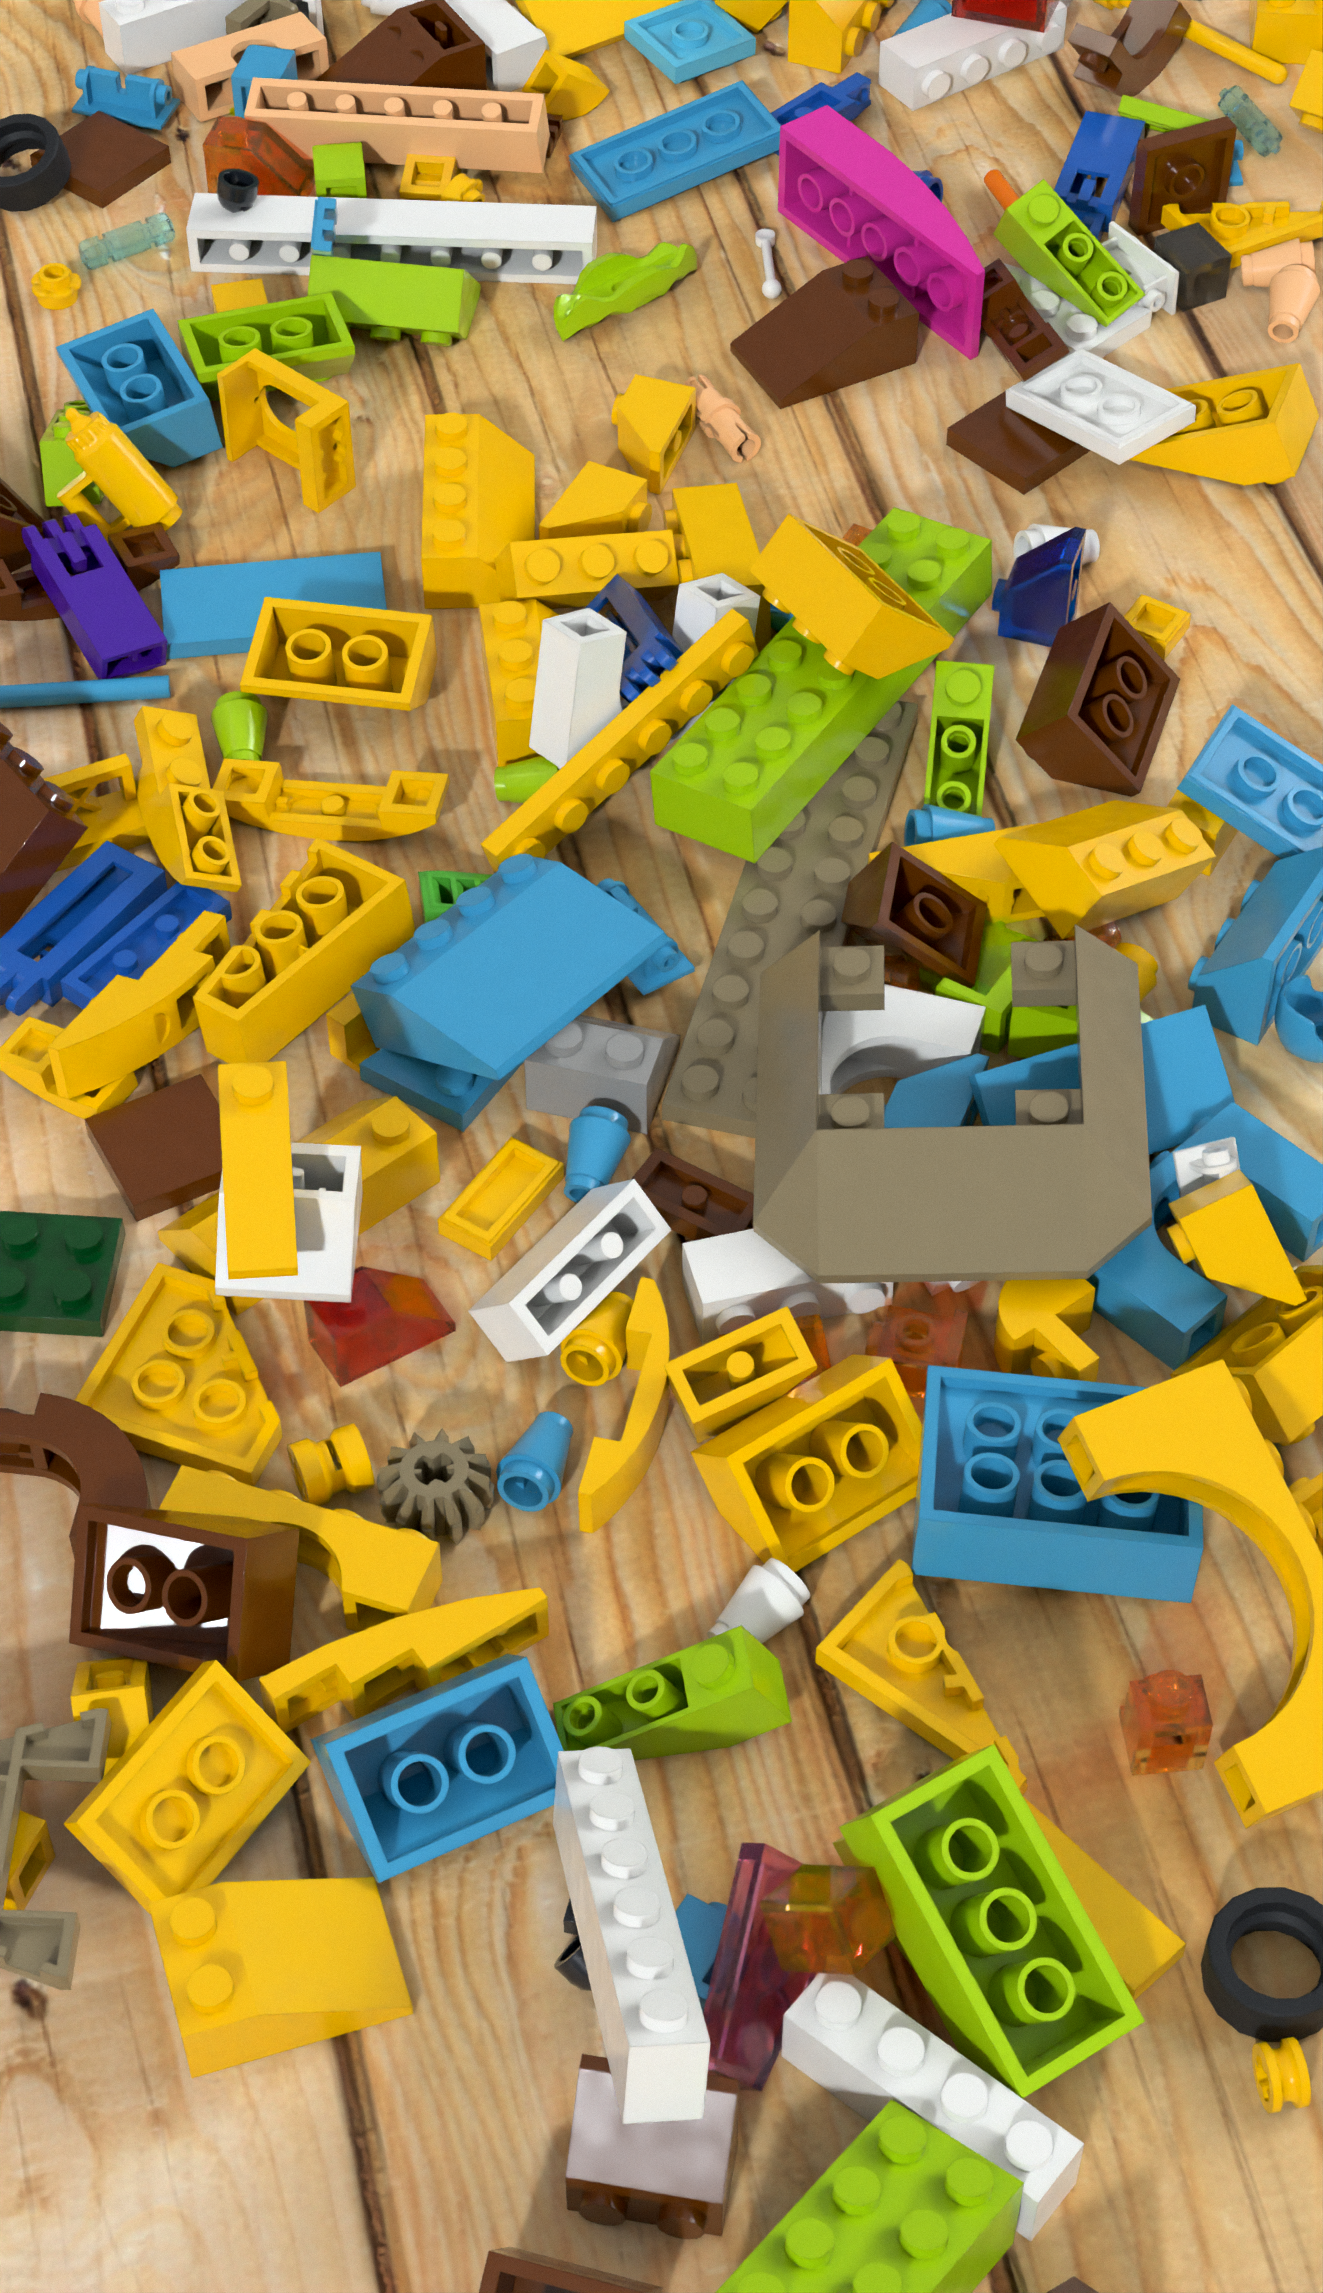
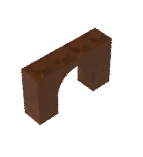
[0,723,88,938]

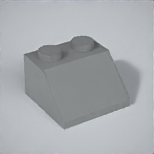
[524,1014,680,1134]

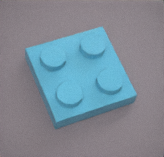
[624,0,756,84]

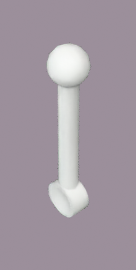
[755,228,782,299]

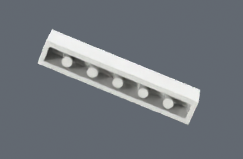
[553,1746,711,2124]

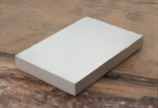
[1006,348,1196,465]

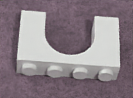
[529,573,761,769]
[822,984,986,1094]

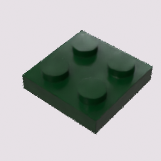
[0,1211,126,1337]

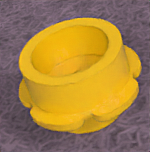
[440,173,485,202]
[31,263,81,310]

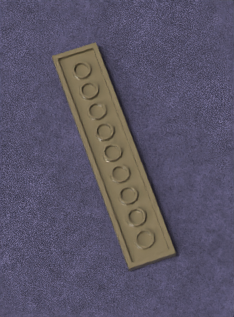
[662,701,918,1138]

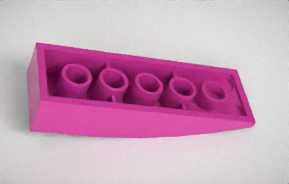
[778,105,985,360]

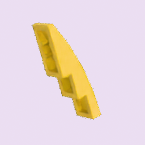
[259,1587,549,1733]

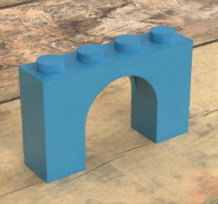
[1086,1102,1323,1370]

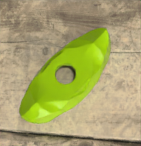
[553,242,697,341]

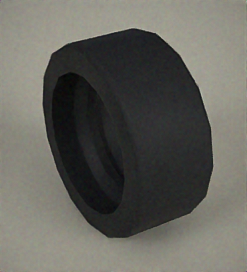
[0,114,71,212]
[1201,1887,1323,2042]

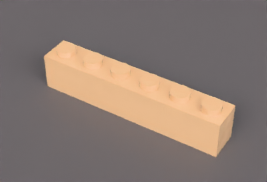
[244,77,550,173]

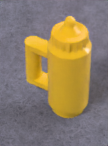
[57,408,183,543]

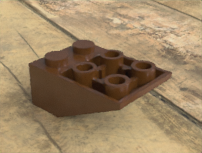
[315,0,487,90]

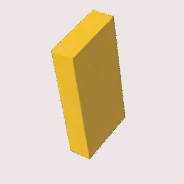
[437,1136,564,1261]

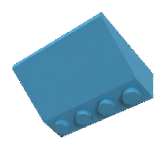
[351,854,668,1081]
[911,1365,1203,1603]

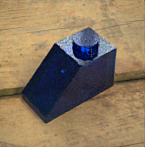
[992,527,1086,647]

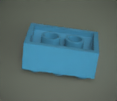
[56,308,223,467]
[1188,846,1323,1046]
[310,1654,564,1883]

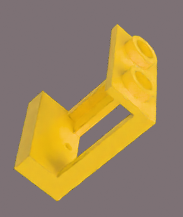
[217,348,356,513]

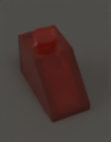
[303,1266,456,1387]

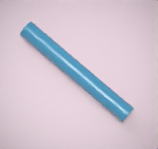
[0,675,171,709]

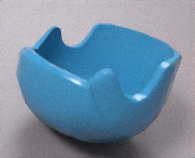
[1274,975,1323,1063]

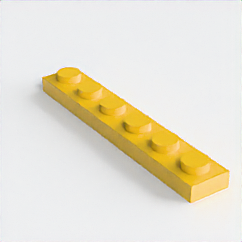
[481,608,759,873]

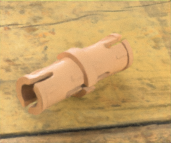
[683,374,761,463]

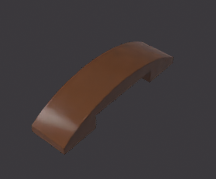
[981,258,1070,383]
[0,522,180,621]

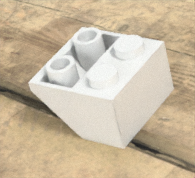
[215,1142,363,1303]

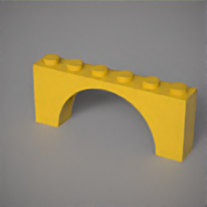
[1057,1359,1323,1829]

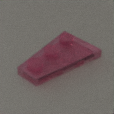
[703,1842,854,2092]

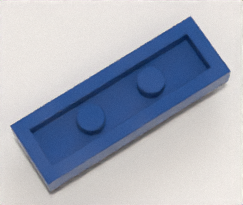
[60,882,232,1009]

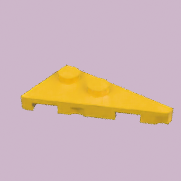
[1161,201,1323,275]
[815,1558,1028,1796]

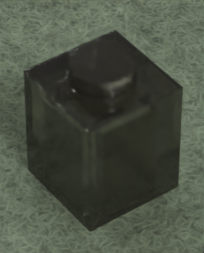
[1153,222,1232,312]

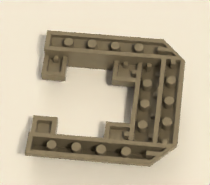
[753,924,1152,1284]

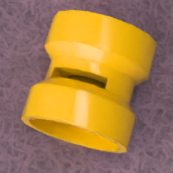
[287,1423,375,1506]

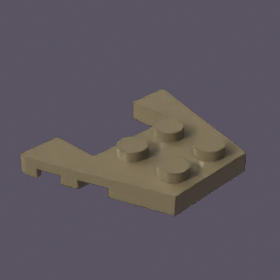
[0,1708,112,1990]

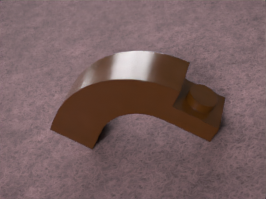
[1068,0,1192,97]
[0,1393,152,1560]

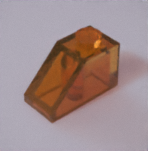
[203,116,315,197]

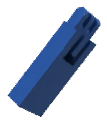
[1054,111,1146,242]
[584,574,684,703]
[0,841,168,1016]

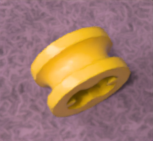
[1252,2037,1311,2114]

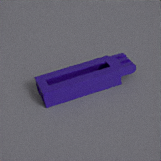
[22,513,167,680]

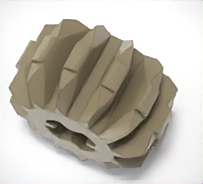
[377,1428,495,1545]

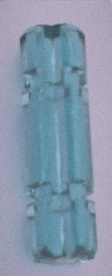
[1218,85,1283,157]
[78,212,175,270]

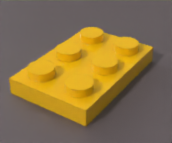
[64,1660,311,1915]

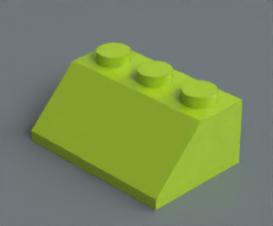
[307,255,481,347]
[177,292,355,401]

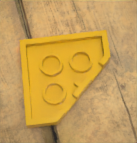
[75,1262,283,1487]

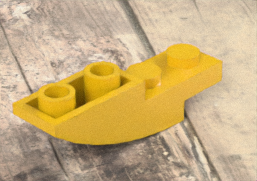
[134,706,242,892]
[47,910,231,1099]

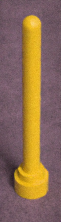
[1093,0,1288,84]

